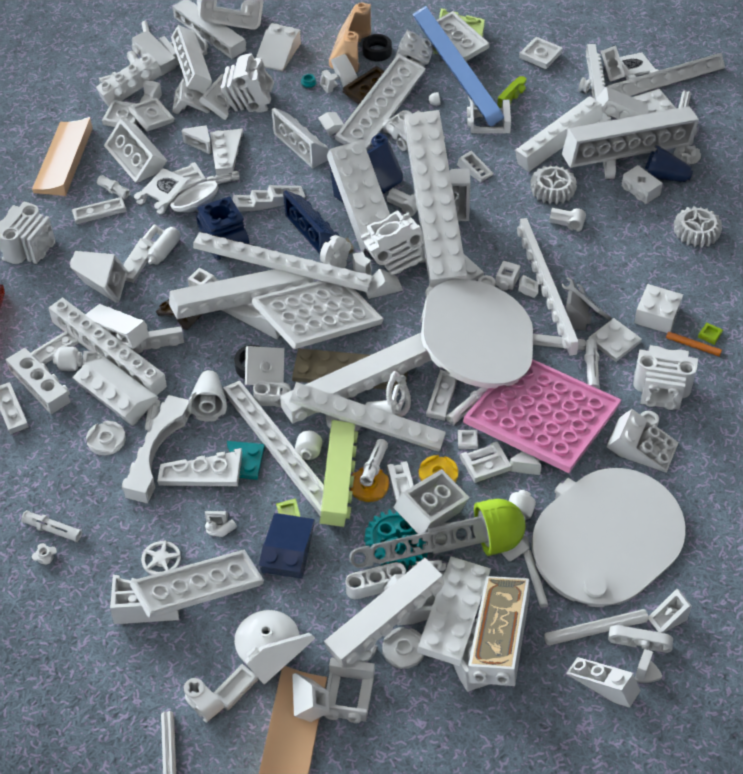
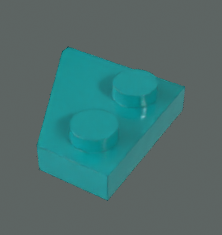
[227,441,265,480]

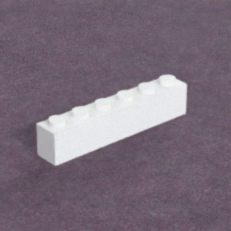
[173,0,246,59]
[171,25,212,93]
[515,96,603,172]
[324,558,444,668]

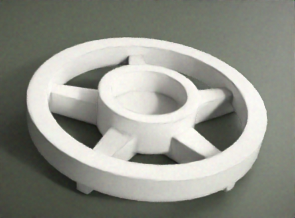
[141,540,181,575]

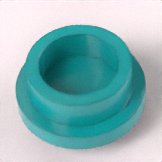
[301,74,317,88]

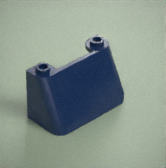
[329,133,403,203]

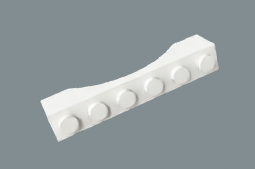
[188,268,280,339]
[122,395,190,503]

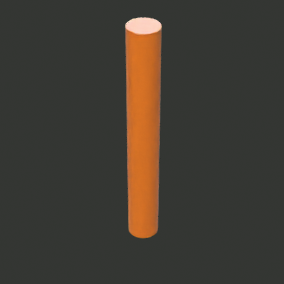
[666,331,722,357]

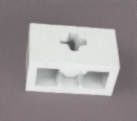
[622,165,663,204]

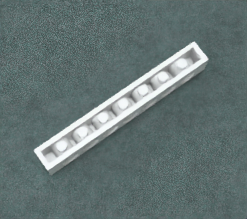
[49,297,167,396]

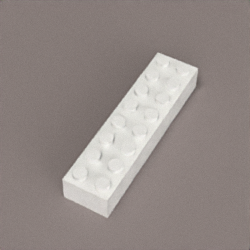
[562,106,699,168]

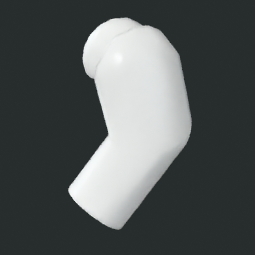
[205,519,237,537]

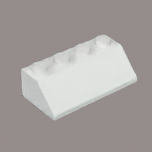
[272,108,329,168]
[104,119,167,183]
[73,358,158,426]

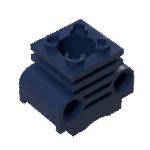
[196,196,250,260]

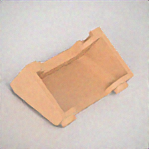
[329,2,371,72]

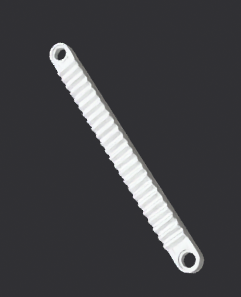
[586,44,616,179]

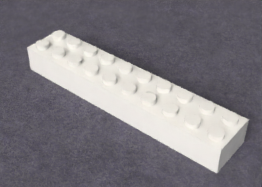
[404,110,467,287]

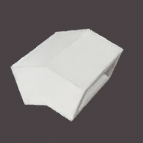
[318,112,344,136]
[353,252,371,275]

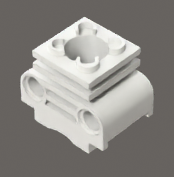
[221,53,274,112]
[0,202,55,264]
[361,211,424,276]
[633,345,698,410]

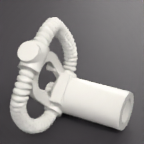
[365,371,411,417]

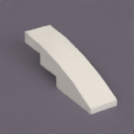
[232,185,306,212]

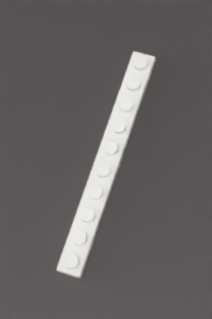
[517,218,579,356]
[193,232,372,292]
[223,381,324,515]

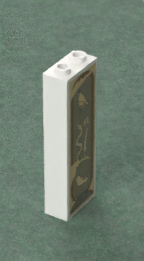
[468,576,530,686]

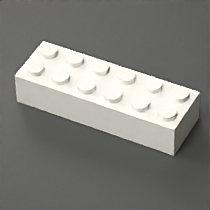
[327,139,390,252]

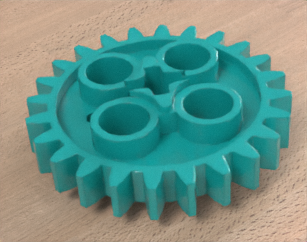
[364,509,428,571]

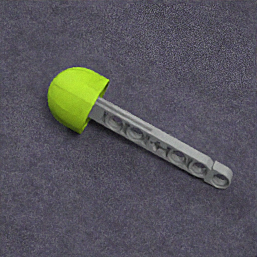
[349,499,525,568]

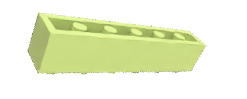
[320,420,358,527]

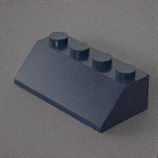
[283,190,339,254]

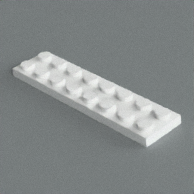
[335,54,426,150]

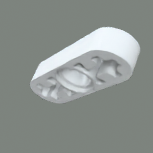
[608,625,673,653]

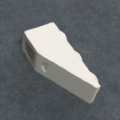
[566,657,641,707]

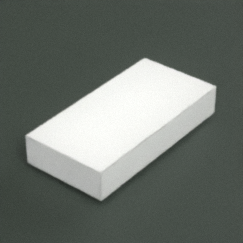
[214,664,259,710]

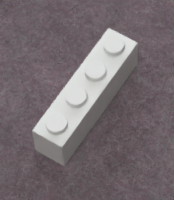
[85,304,150,349]

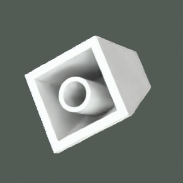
[70,251,128,303]

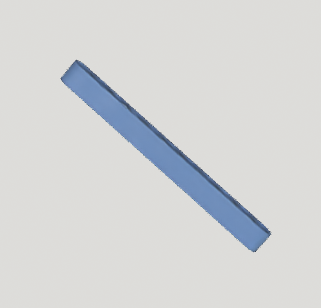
[413,6,504,127]

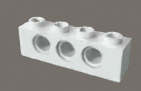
[96,53,163,107]
[6,348,70,414]

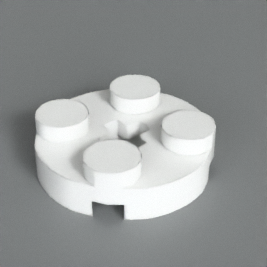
[320,235,351,268]

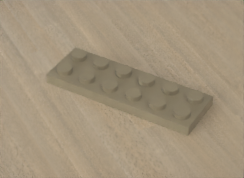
[292,348,408,391]

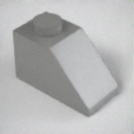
[566,290,592,331]

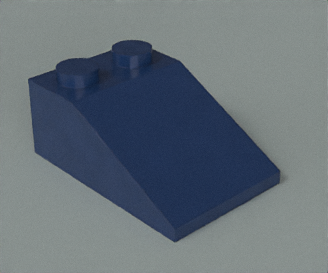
[258,513,315,579]

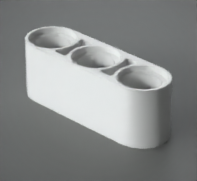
[346,562,406,599]

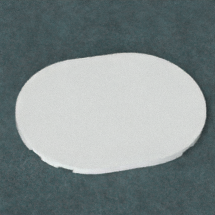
[421,279,533,388]
[532,468,685,607]

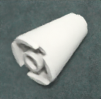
[188,370,227,422]

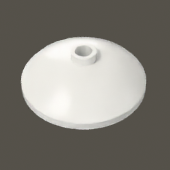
[170,181,219,213]
[235,610,299,662]

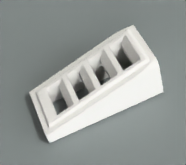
[457,151,494,182]

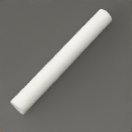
[523,550,548,608]

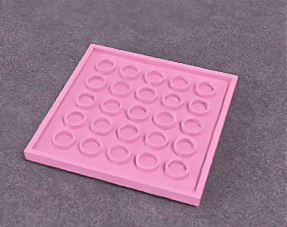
[463,359,621,473]

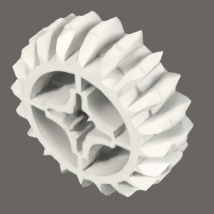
[530,165,577,205]
[673,206,722,248]

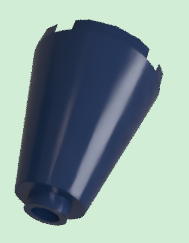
[645,145,693,182]

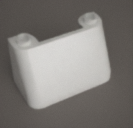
[197,0,264,30]

